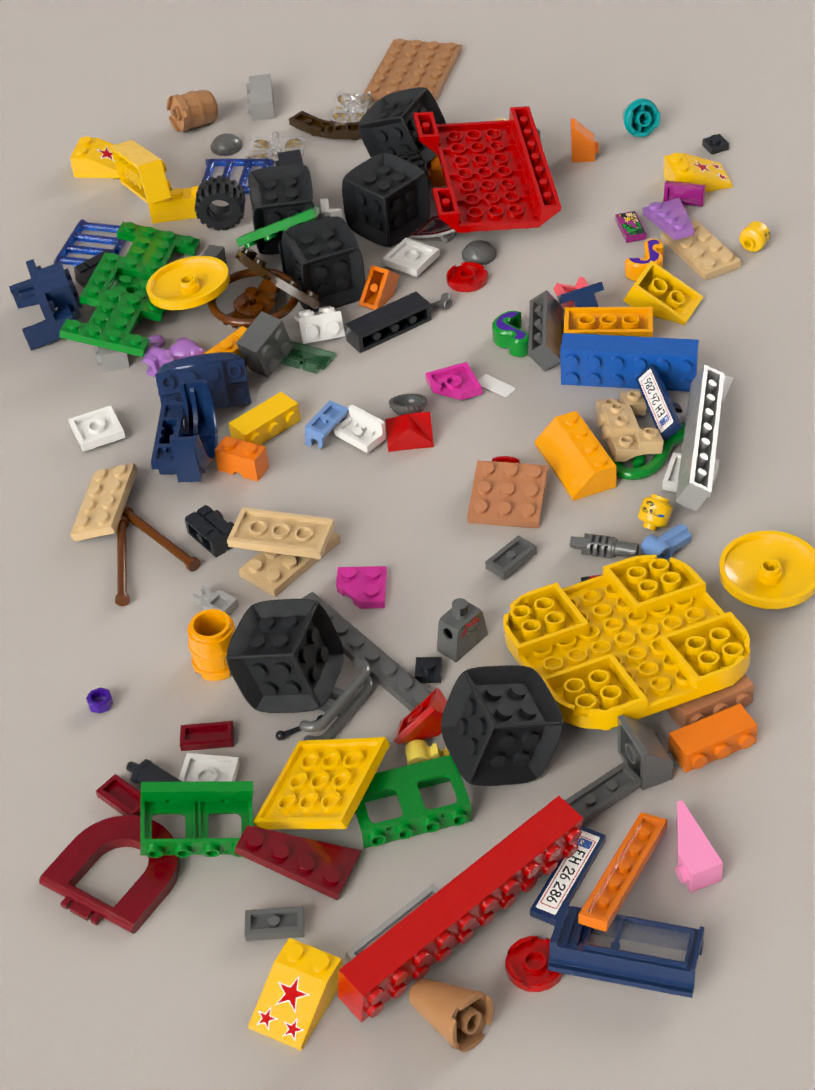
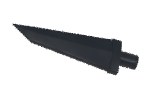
[126,759,182,784]

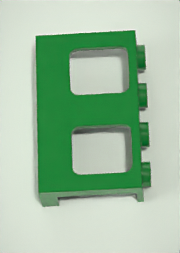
[355,755,472,848]
[140,781,253,858]

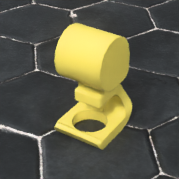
[405,739,450,765]

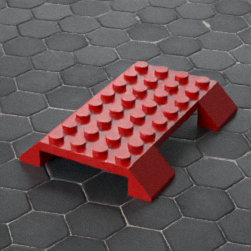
[413,106,561,233]

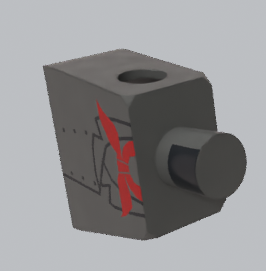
[437,598,488,662]

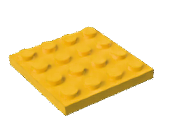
[253,737,390,830]

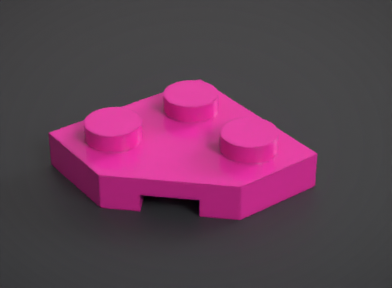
[425,362,482,400]
[336,566,387,609]

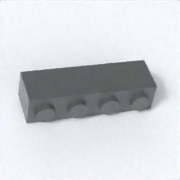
[528,290,563,371]

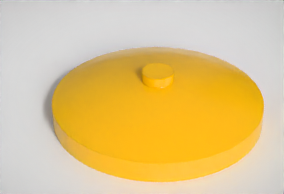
[146,256,230,310]
[719,531,815,609]

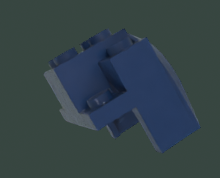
[9,259,83,350]
[155,352,251,409]
[151,379,218,483]

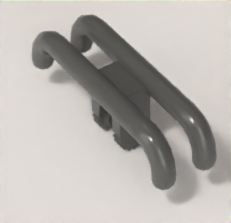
[299,658,374,740]

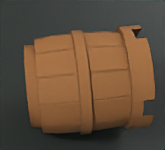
[167,90,218,132]

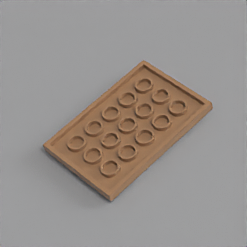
[363,38,462,102]

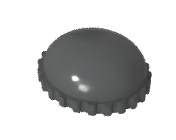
[211,133,242,156]
[462,240,496,265]
[389,393,428,415]

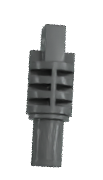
[569,533,639,559]

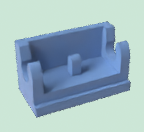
[305,400,349,449]

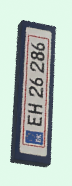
[635,364,682,441]
[530,826,606,926]

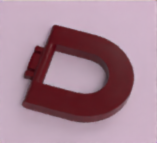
[39,815,180,934]

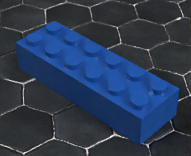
[560,333,699,392]

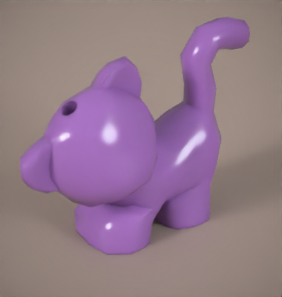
[142,335,204,376]

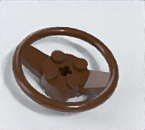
[208,268,299,328]

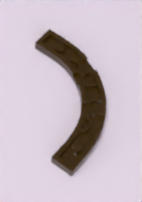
[289,111,361,140]
[235,247,322,309]

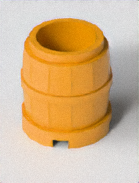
[187,609,236,681]

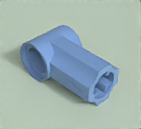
[640,523,692,561]

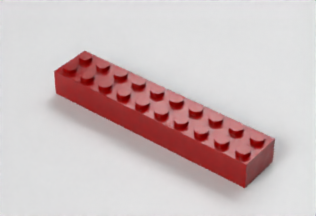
[338,795,584,1023]

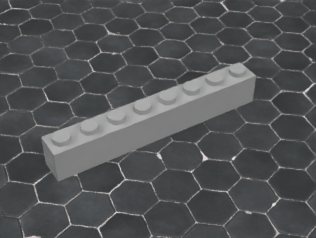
[675,364,725,512]

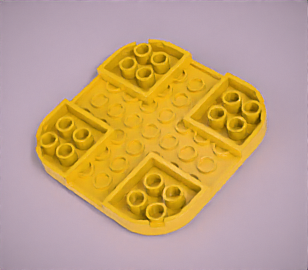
[503,555,750,731]

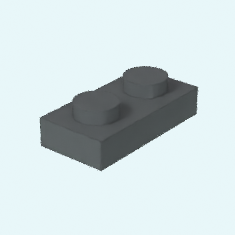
[485,535,537,580]
[245,906,304,941]

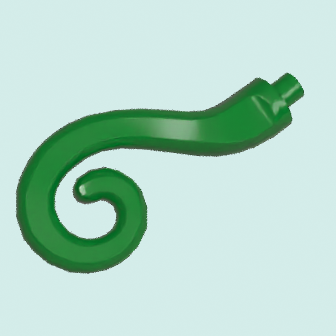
[611,422,686,480]

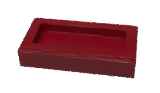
[180,721,234,751]
[96,774,141,816]

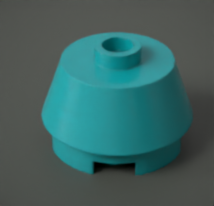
[622,98,660,137]

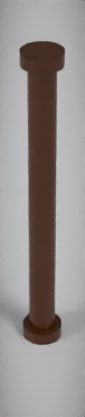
[122,506,200,572]
[115,516,130,606]

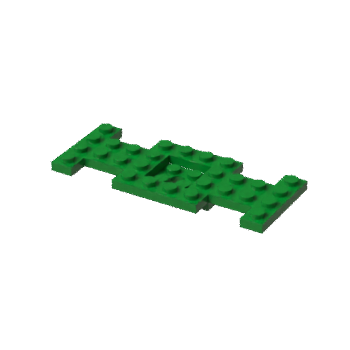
[59,222,200,357]

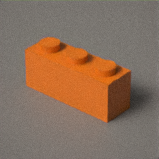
[669,703,758,773]

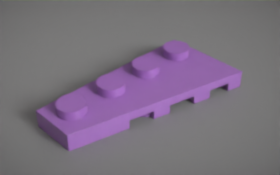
[642,198,694,240]

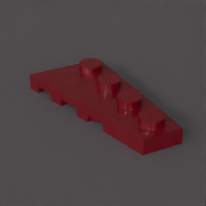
[234,825,361,900]

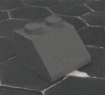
[618,715,675,790]

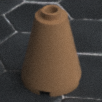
[409,978,494,1052]

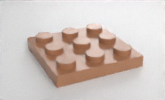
[467,460,548,528]

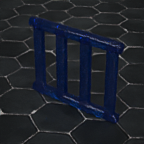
[200,159,274,194]
[54,219,127,266]

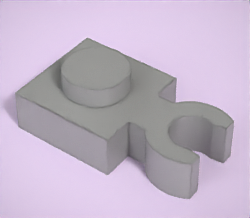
[192,586,239,615]

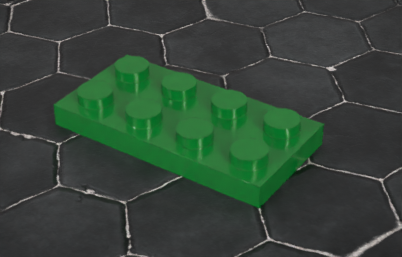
[236,206,320,248]

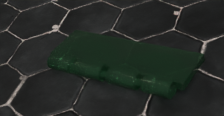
[280,341,336,374]

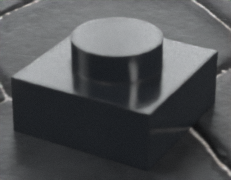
[702,134,729,155]
[415,657,442,683]

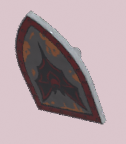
[410,216,456,243]

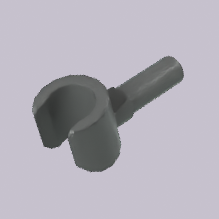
[430,293,452,310]

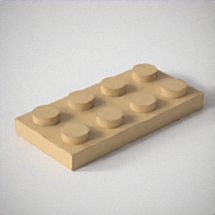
[661,220,741,281]
[70,463,138,542]
[227,507,335,559]
[239,532,341,597]

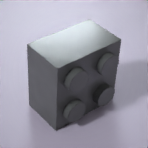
[236,311,293,378]

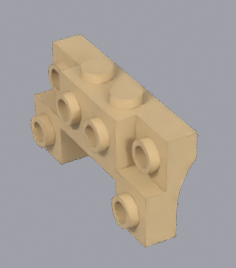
[595,390,664,462]

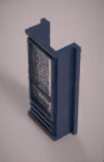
[548,901,705,998]

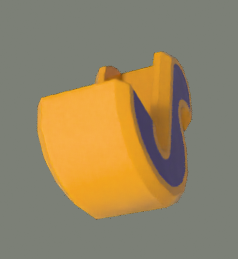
[625,239,664,281]

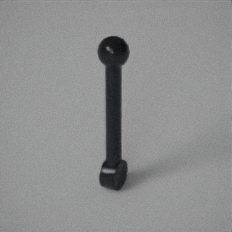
[275,715,323,741]

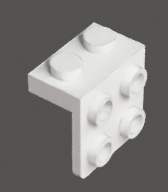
[294,306,345,344]

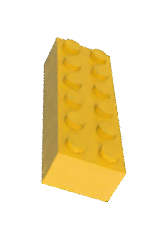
[110,140,172,204]

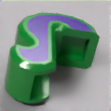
[492,311,529,357]

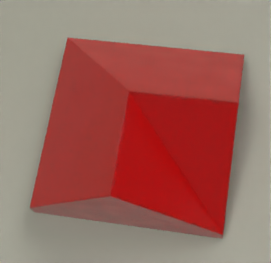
[385,412,434,452]
[393,687,447,745]

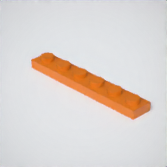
[578,812,667,932]

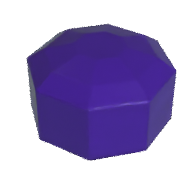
[86,687,113,714]

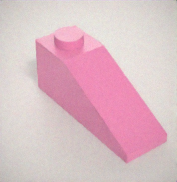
[675,800,723,892]

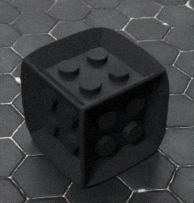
[358,87,447,165]
[342,153,430,247]
[248,164,314,255]
[282,216,366,312]
[226,599,344,713]
[441,665,563,786]

